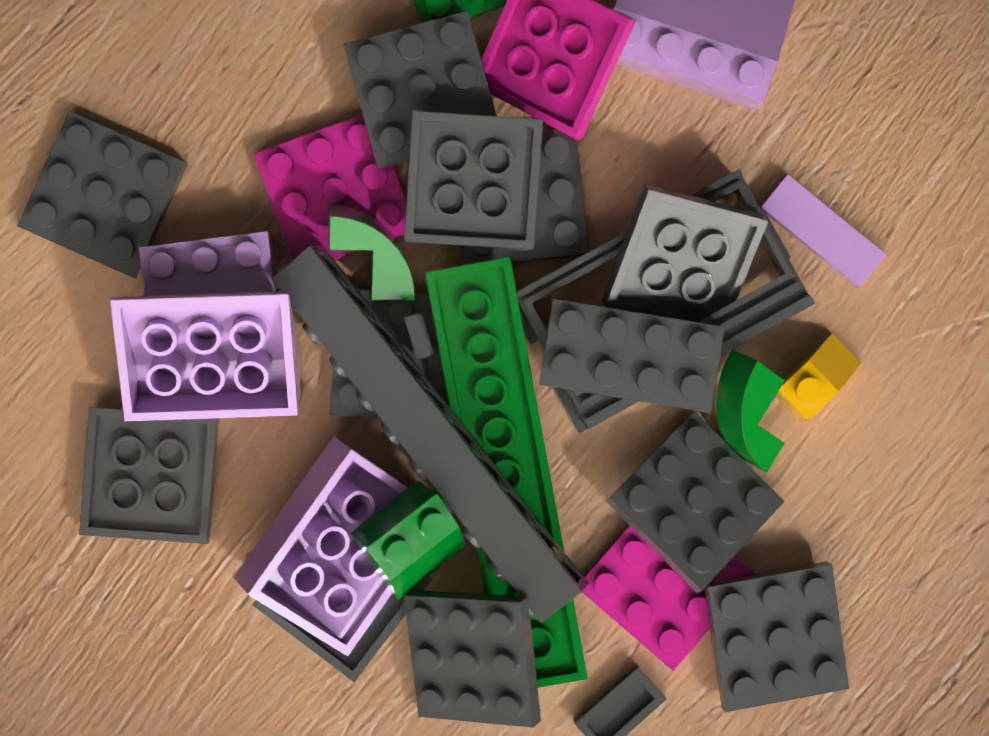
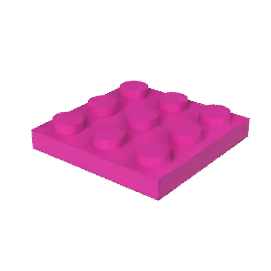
[481,0,636,140]
[254,115,406,261]
[582,524,755,671]

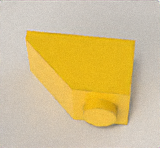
[776,333,861,421]

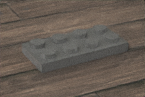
[539,299,725,413]

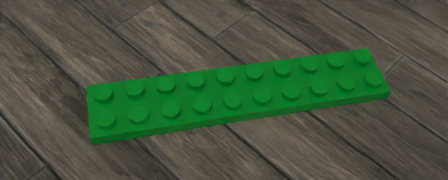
[425,257,588,688]

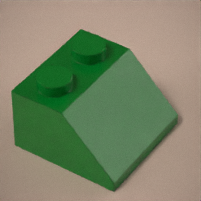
[350,480,465,600]

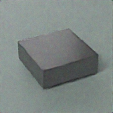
[404,313,434,361]

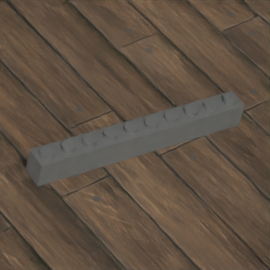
[272,245,589,623]

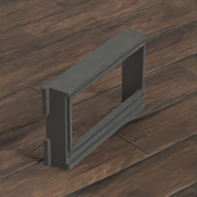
[517,169,815,433]

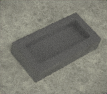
[574,665,666,736]

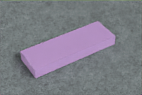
[760,175,886,288]

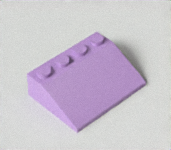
[614,0,795,111]
[110,291,302,421]
[233,436,408,656]

